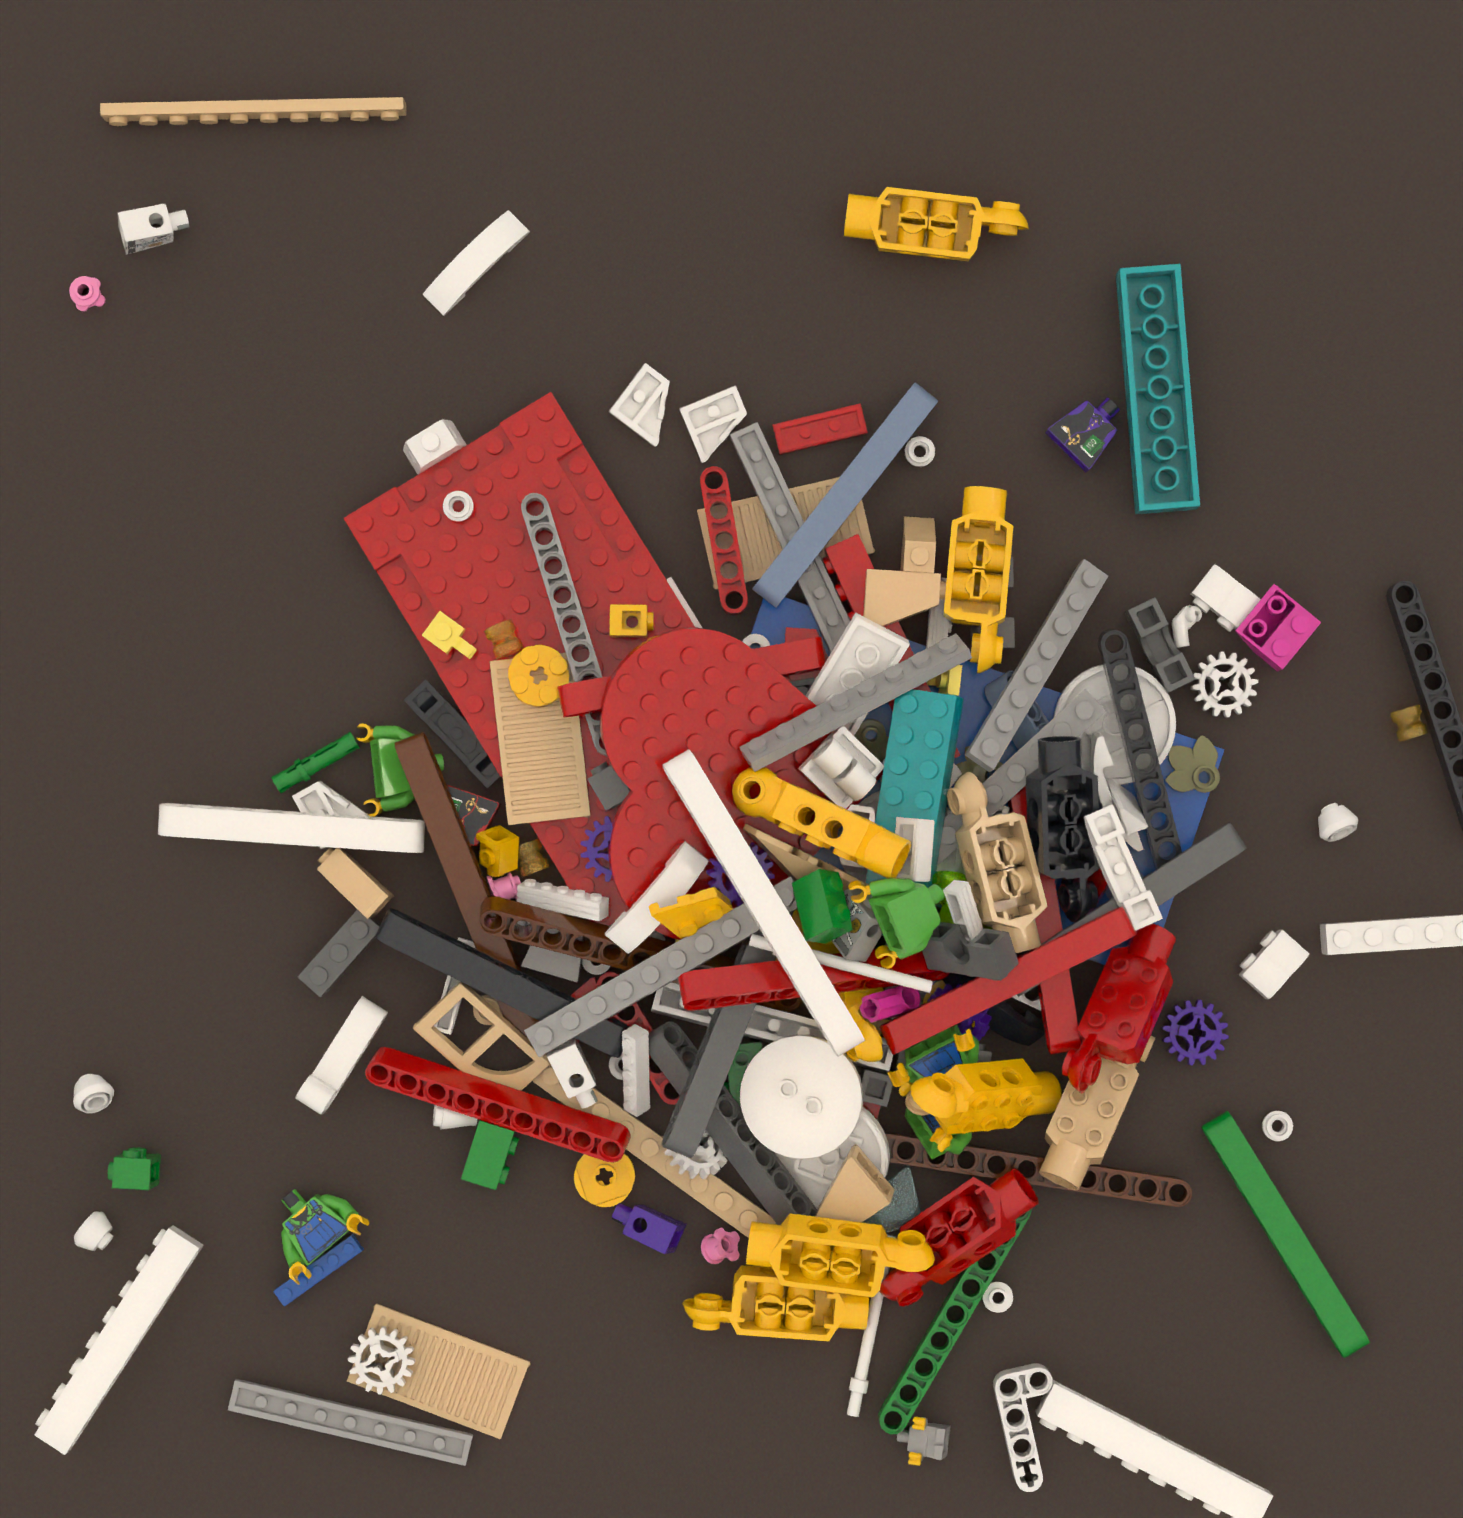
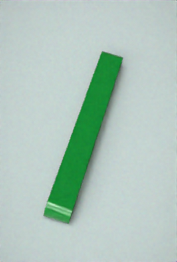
[1201,1111,1370,1358]
[878,1209,1032,1434]

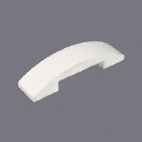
[423,210,530,316]
[1090,732,1143,851]
[1084,804,1163,931]
[605,841,709,954]

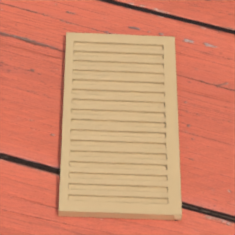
[697,477,875,590]
[490,653,590,825]
[347,1303,530,1439]

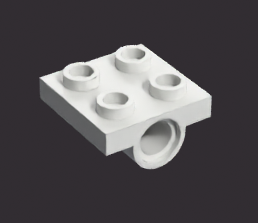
[798,726,884,809]

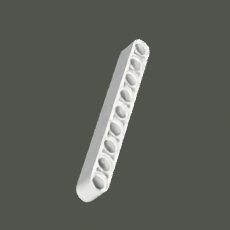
[158,803,425,853]

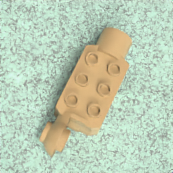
[947,772,1047,953]
[1039,1036,1156,1190]

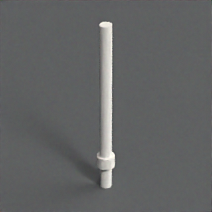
[749,934,933,993]
[847,1234,896,1417]

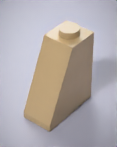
[900,516,936,573]
[863,569,946,627]
[317,847,394,919]
[815,1144,895,1223]

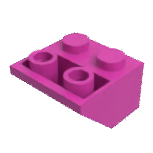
[1235,584,1321,671]

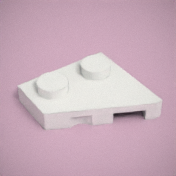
[608,363,670,447]
[679,386,747,463]
[292,781,369,849]

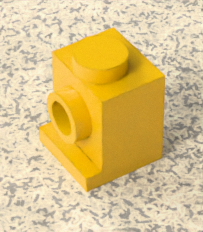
[610,604,654,638]
[476,825,519,877]

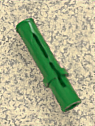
[271,732,360,793]

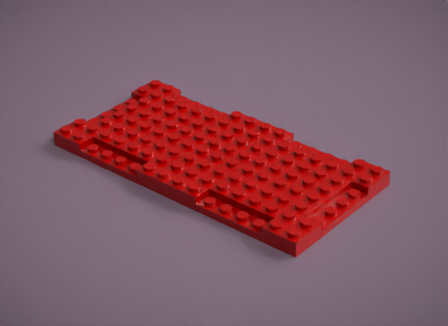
[344,392,695,926]

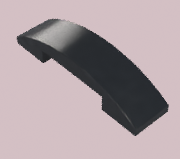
[404,679,500,788]
[942,973,1045,1046]

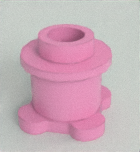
[69,276,105,312]
[486,872,521,901]
[701,1228,740,1264]

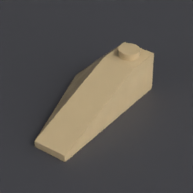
[743,824,869,891]

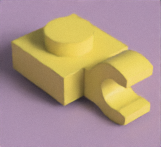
[422,611,477,659]
[927,665,962,696]

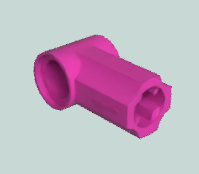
[859,985,921,1023]

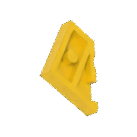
[648,887,733,939]

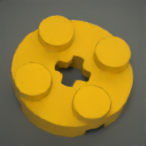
[508,645,569,707]
[574,1153,635,1207]

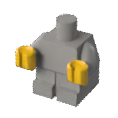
[897,1417,951,1466]

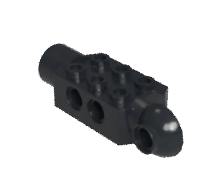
[1026,736,1100,922]

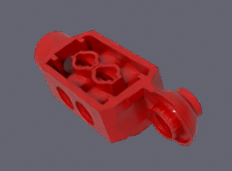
[1062,923,1176,1094]
[879,1168,1039,1307]

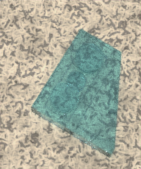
[862,1165,921,1232]

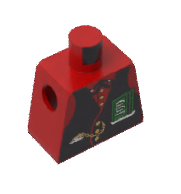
[447,785,501,847]

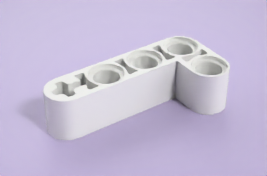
[295,996,388,1115]
[993,1363,1052,1492]

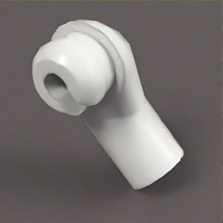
[1172,605,1202,648]

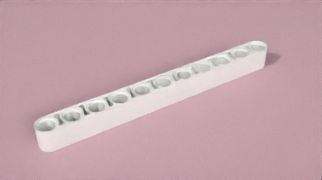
[662,749,865,1057]

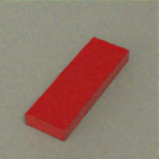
[772,403,868,455]

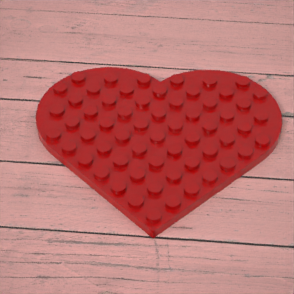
[600,627,883,940]

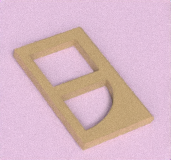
[413,981,550,1091]

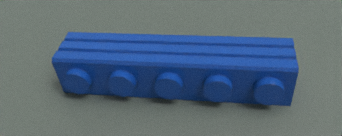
[273,1234,364,1307]

